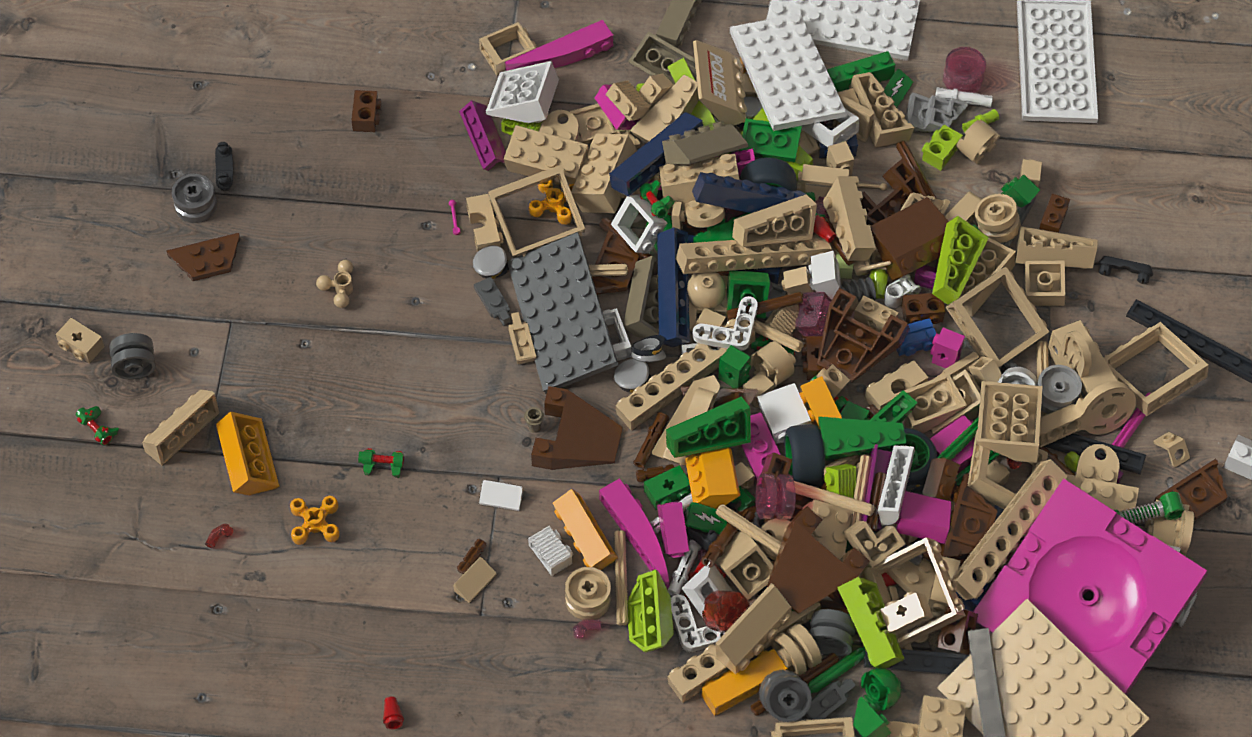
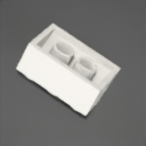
[1223,435,1252,480]

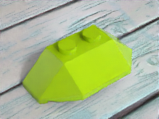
[627,570,673,653]

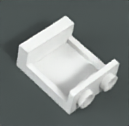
[757,383,812,444]

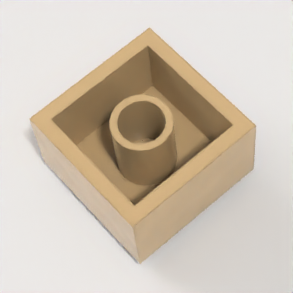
[1025,261,1065,306]

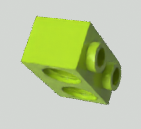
[922,125,963,171]

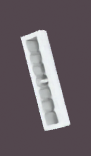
[878,445,915,525]

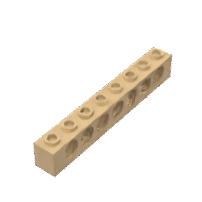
[676,234,832,274]
[616,319,755,431]
[951,459,1068,600]
[668,602,821,703]

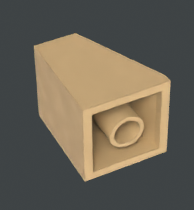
[716,530,773,600]

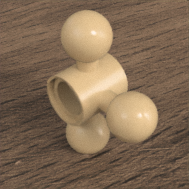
[316,260,353,308]

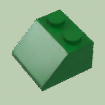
[726,270,770,318]

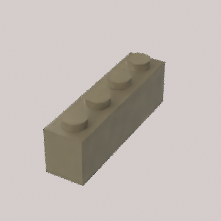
[656,0,702,48]

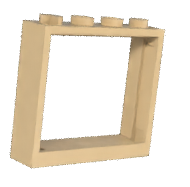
[488,165,585,258]
[946,267,1049,368]
[1105,322,1209,416]
[968,430,1048,519]
[863,537,965,648]
[771,717,855,737]

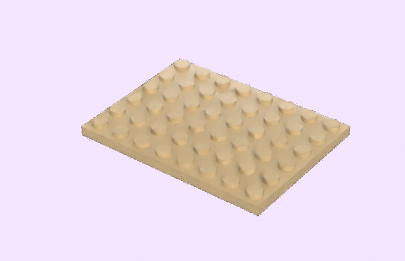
[937,599,1150,737]

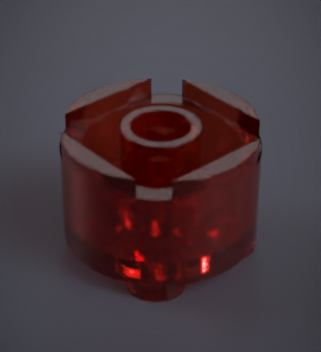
[702,590,750,633]

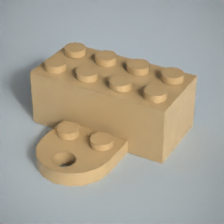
[504,110,589,185]
[571,134,661,213]
[659,154,739,228]
[1048,320,1119,399]
[1065,444,1139,512]
[758,499,853,560]
[1145,500,1194,556]
[887,695,966,737]

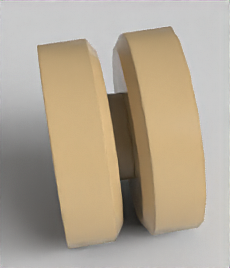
[975,194,1021,243]
[565,567,610,620]
[771,623,822,676]

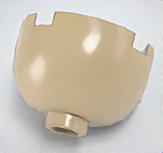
[687,272,726,309]

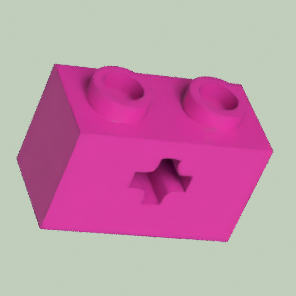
[930,328,965,369]

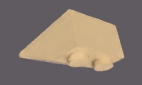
[931,370,981,434]
[894,373,967,433]

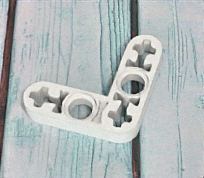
[693,297,758,351]
[671,595,736,652]

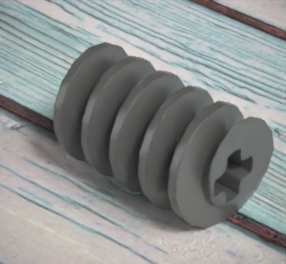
[840,277,876,303]

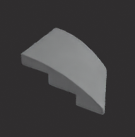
[905,93,968,132]

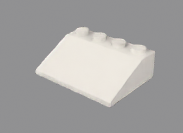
[486,61,559,123]

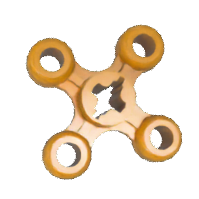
[529,180,575,225]
[290,496,340,545]

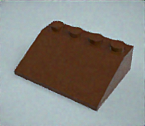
[870,197,949,280]

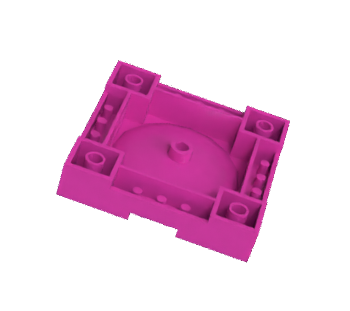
[974,478,1208,696]

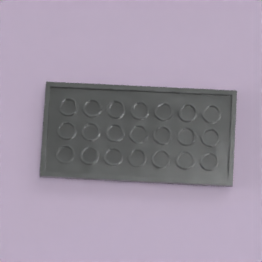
[507,232,618,394]

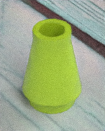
[869,269,888,299]

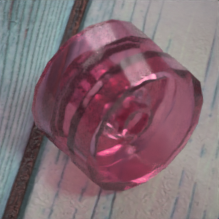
[943,47,986,93]
[756,474,795,520]

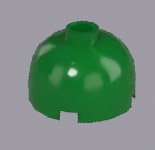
[861,668,901,711]

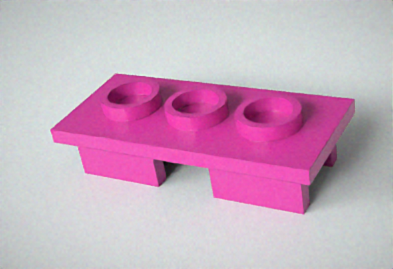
[741,413,781,485]

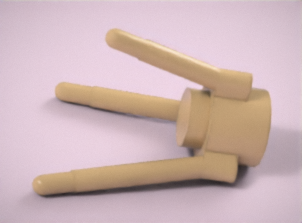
[853,246,891,276]

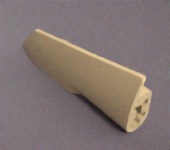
[652,375,721,467]

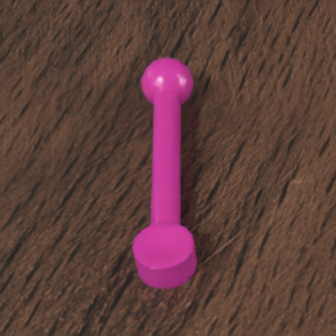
[449,200,460,235]

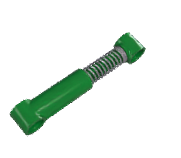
[1114,492,1185,524]

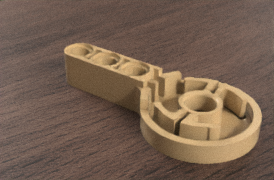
[1039,381,1136,448]

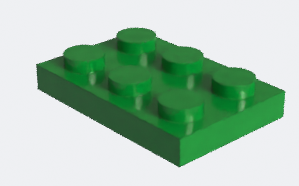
[739,118,802,162]

